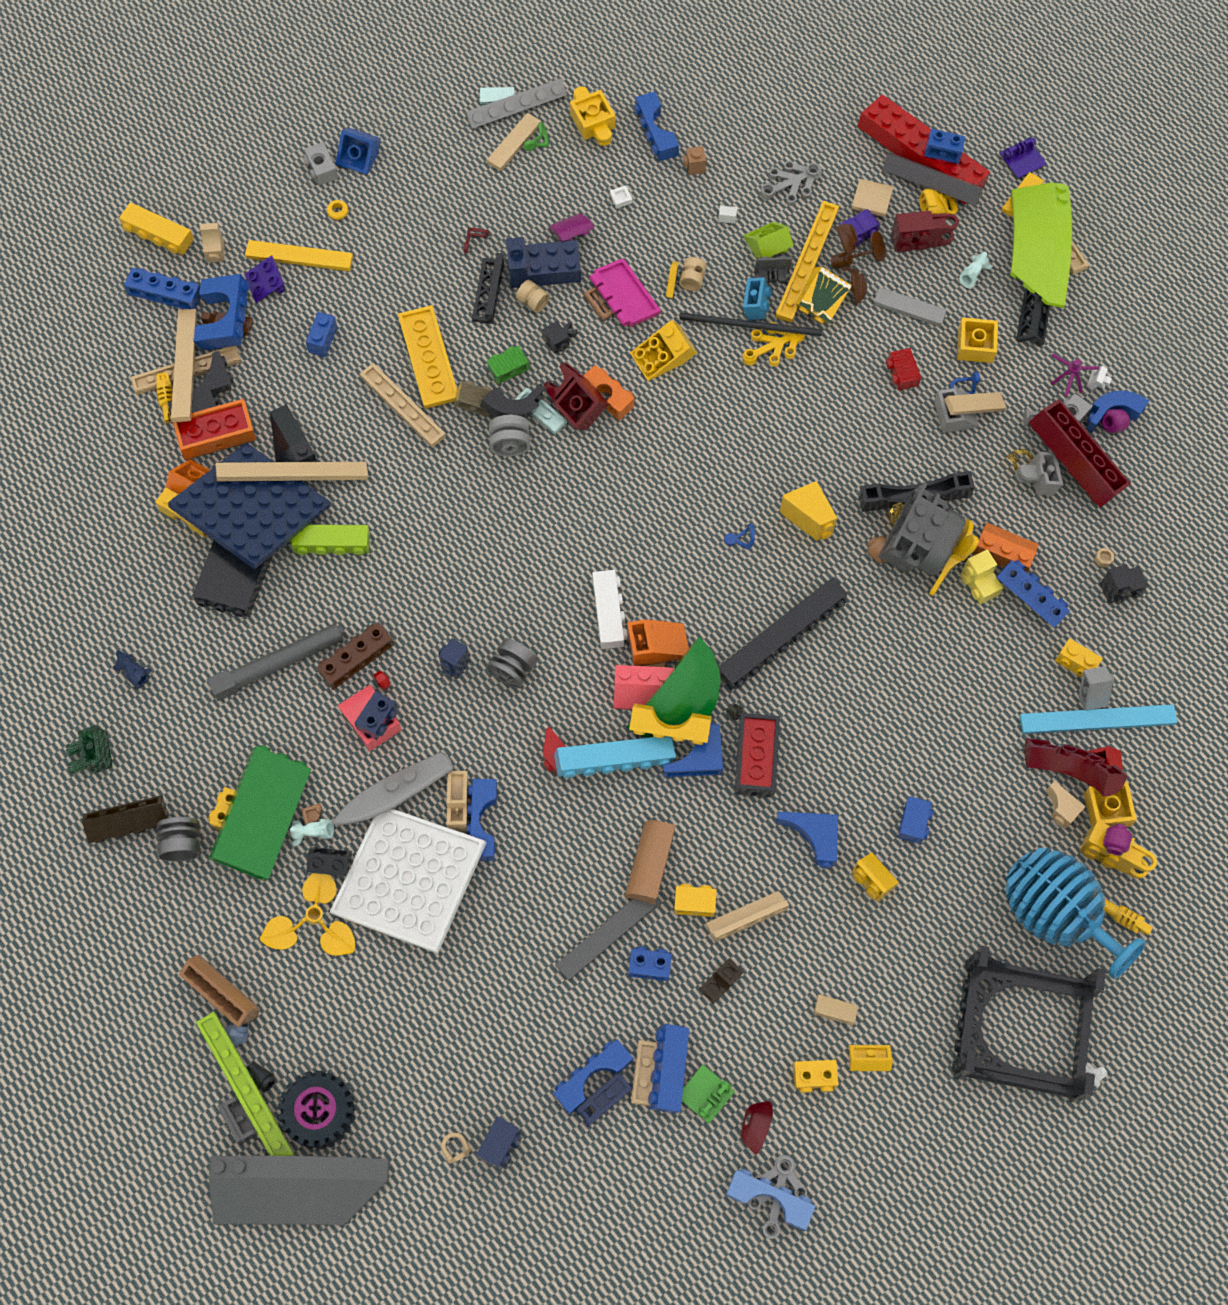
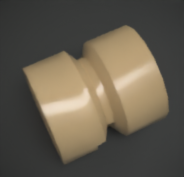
[679,257,707,291]
[516,280,550,313]

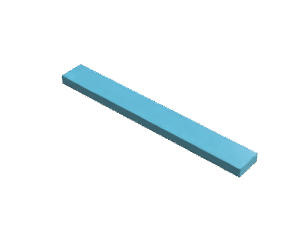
[1020,705,1177,734]

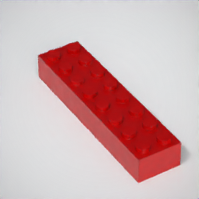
[857,94,991,205]

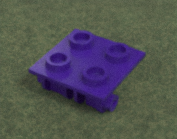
[999,137,1047,179]
[244,255,285,303]

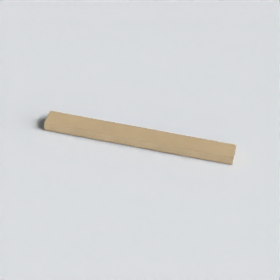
[171,309,197,422]
[216,462,368,481]

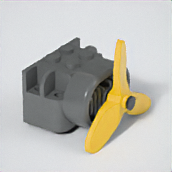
[878,482,979,596]

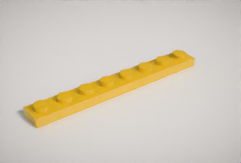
[775,201,839,323]

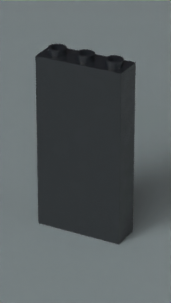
[192,541,273,617]

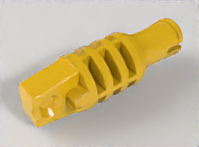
[156,373,173,423]
[1103,899,1153,935]

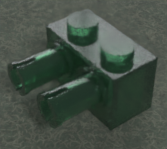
[65,725,113,774]

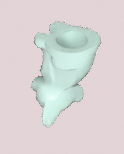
[959,252,993,289]
[290,819,334,846]

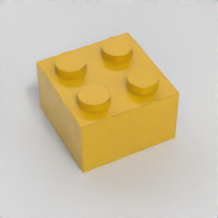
[957,317,998,363]
[1084,782,1137,827]

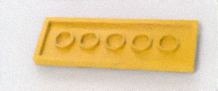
[398,305,457,409]

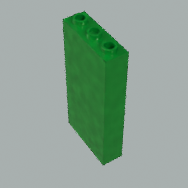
[208,745,311,881]

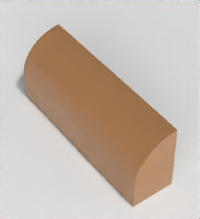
[624,820,676,904]
[179,955,260,1028]

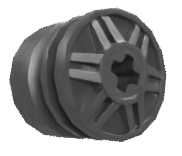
[486,638,538,688]
[157,817,201,861]

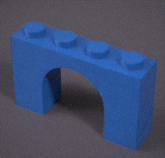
[193,274,249,350]

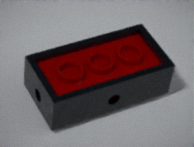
[734,713,780,798]

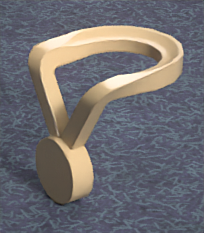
[442,1133,471,1163]

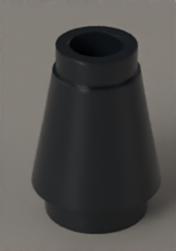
[247,1061,276,1092]

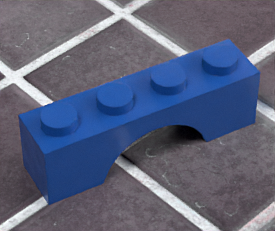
[634,91,679,162]
[467,779,498,861]
[553,1039,634,1116]

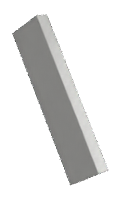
[873,287,947,327]

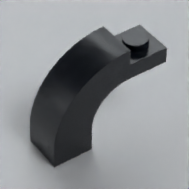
[480,383,545,418]

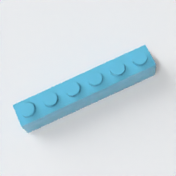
[554,736,676,778]

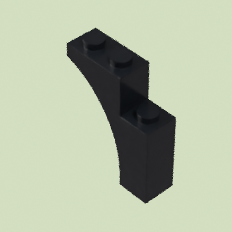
[168,351,234,416]

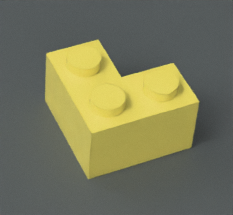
[961,549,1003,605]

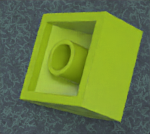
[743,221,794,258]

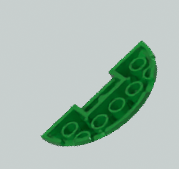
[626,637,721,738]

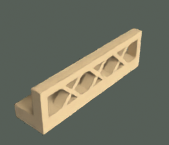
[706,891,789,943]

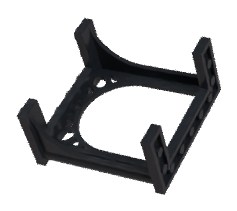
[952,945,1106,1103]

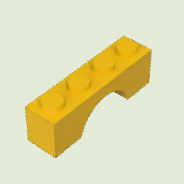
[629,703,712,745]

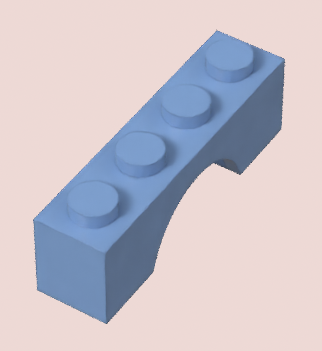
[725,1168,815,1231]

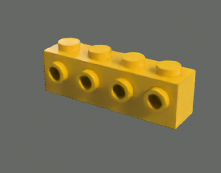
[119,202,194,256]

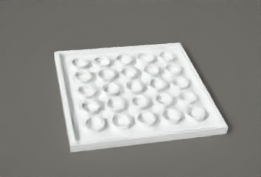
[329,809,486,954]

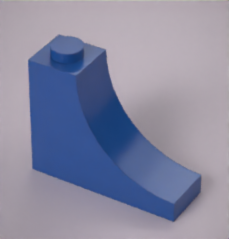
[663,722,723,778]
[776,811,838,869]

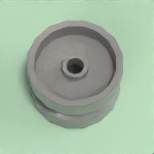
[489,415,530,456]

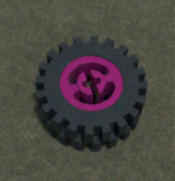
[278,1070,356,1149]

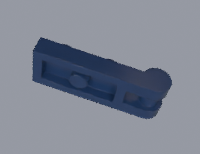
[574,1073,632,1128]

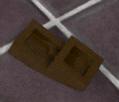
[699,958,744,1004]

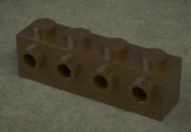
[82,795,169,843]

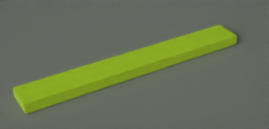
[196,1011,296,1156]

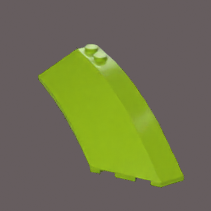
[1010,182,1072,308]

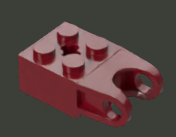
[891,211,959,252]
[544,362,609,431]

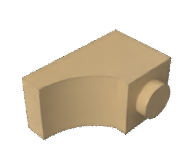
[200,223,225,262]
[1045,781,1085,828]

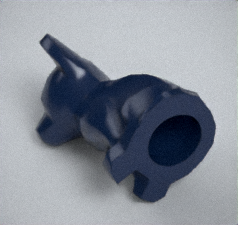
[113,650,151,689]

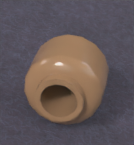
[867,536,887,564]

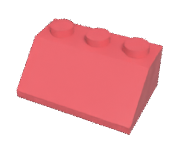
[614,665,674,710]

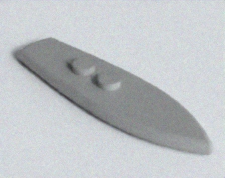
[333,752,453,826]

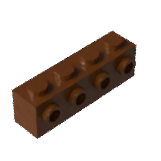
[316,622,394,690]

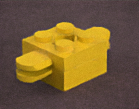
[570,86,616,146]

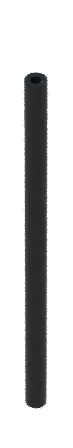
[679,312,822,337]

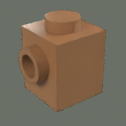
[683,146,706,175]

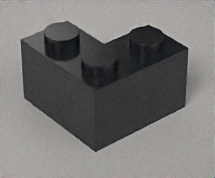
[1100,564,1148,604]

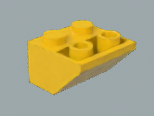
[852,853,899,902]

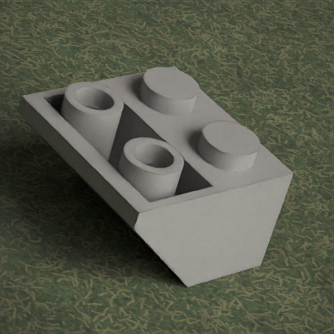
[934,388,979,433]

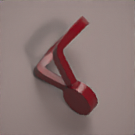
[463,228,490,254]

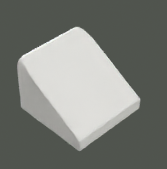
[718,206,737,223]

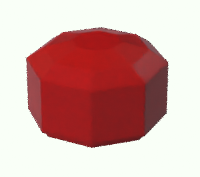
[373,671,391,691]

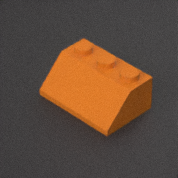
[165,459,210,494]
[972,522,1039,573]

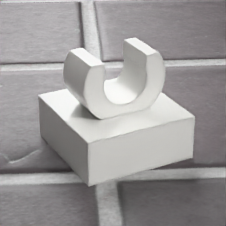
[1087,366,1112,390]

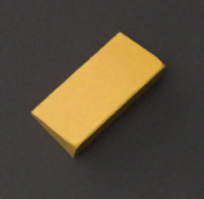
[849,1045,893,1071]

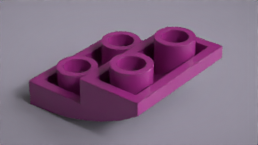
[549,213,594,242]

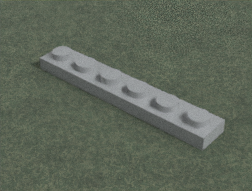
[466,78,567,129]

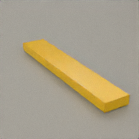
[245,240,353,271]

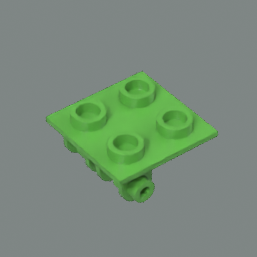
[682,1064,735,1124]

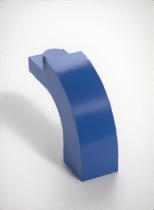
[1086,391,1150,433]

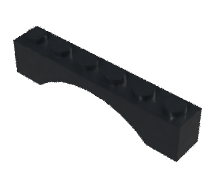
[858,471,975,512]

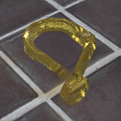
[1006,449,1033,471]

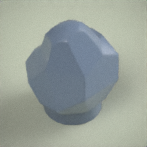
[225,1023,250,1048]

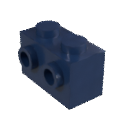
[438,638,470,679]
[354,691,398,740]

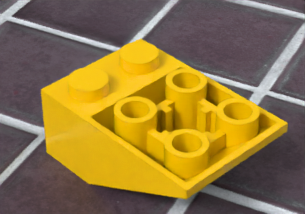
[630,320,698,381]

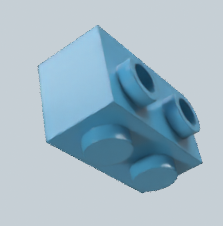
[743,277,772,320]

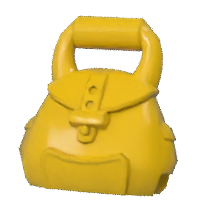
[919,189,958,215]

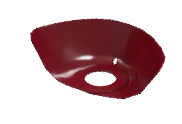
[741,1100,773,1154]

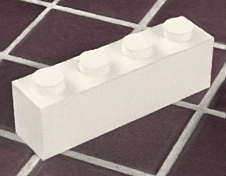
[592,570,627,649]

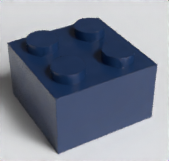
[476,1116,522,1171]

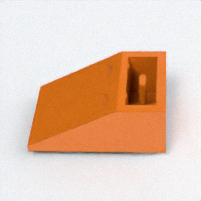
[627,619,689,666]

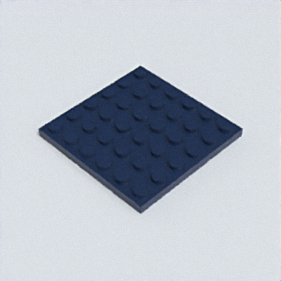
[168,442,331,569]

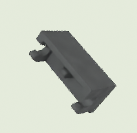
[218,1096,258,1145]

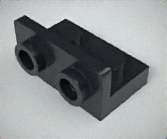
[306,847,352,876]

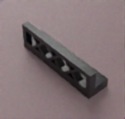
[472,253,504,324]
[1016,288,1050,346]

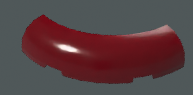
[1024,738,1127,797]

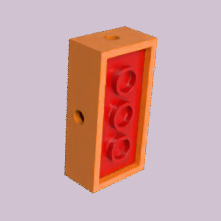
[173,399,257,460]

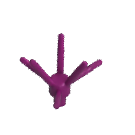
[1051,354,1100,397]

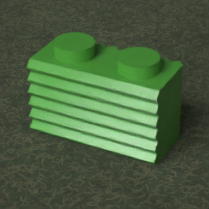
[487,345,530,385]

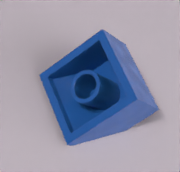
[335,128,381,175]

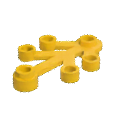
[743,322,806,367]

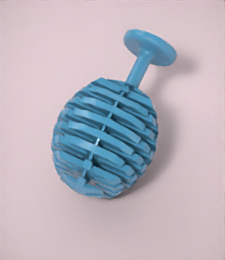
[1006,848,1147,980]

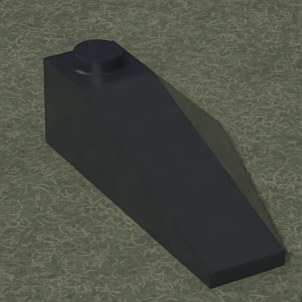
[270,404,317,462]

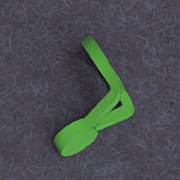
[524,122,549,151]

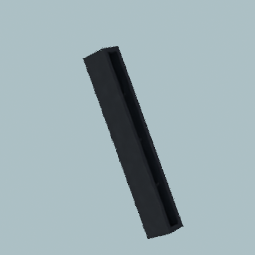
[719,577,848,691]

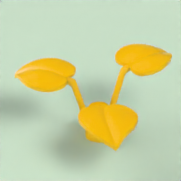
[260,873,355,956]

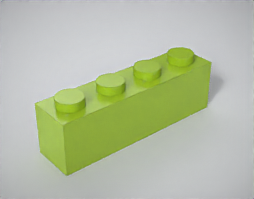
[291,525,370,555]

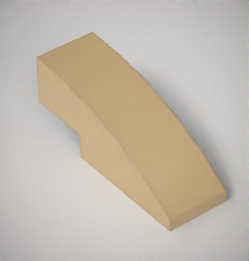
[446,771,468,833]

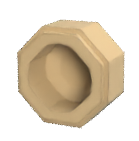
[1095,548,1114,568]

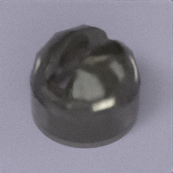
[726,703,743,720]

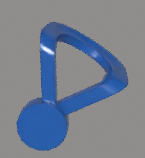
[950,372,980,394]
[724,524,755,550]

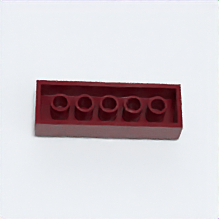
[1028,399,1131,508]

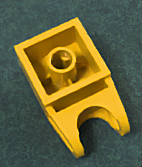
[1079,821,1157,879]

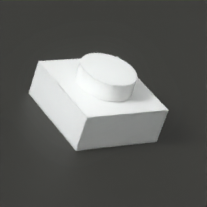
[610,185,632,208]

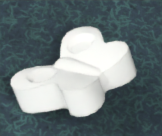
[1085,1062,1107,1087]

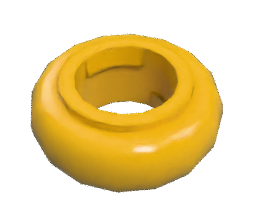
[327,200,349,220]

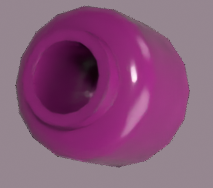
[1101,409,1130,433]
[1103,824,1132,856]

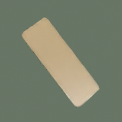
[813,994,858,1026]

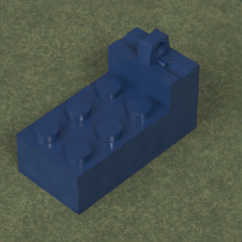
[506,237,581,288]

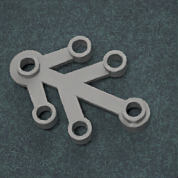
[761,161,822,206]
[748,1155,807,1239]

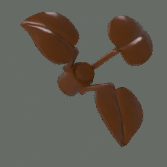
[831,224,886,305]

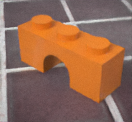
[583,365,635,421]

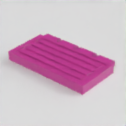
[589,258,661,327]

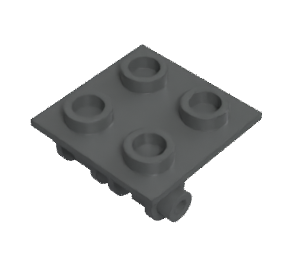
[754,256,793,282]

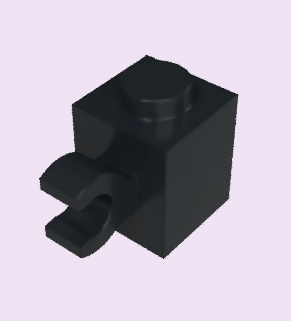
[542,321,578,354]

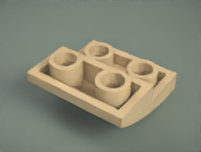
[851,179,894,217]

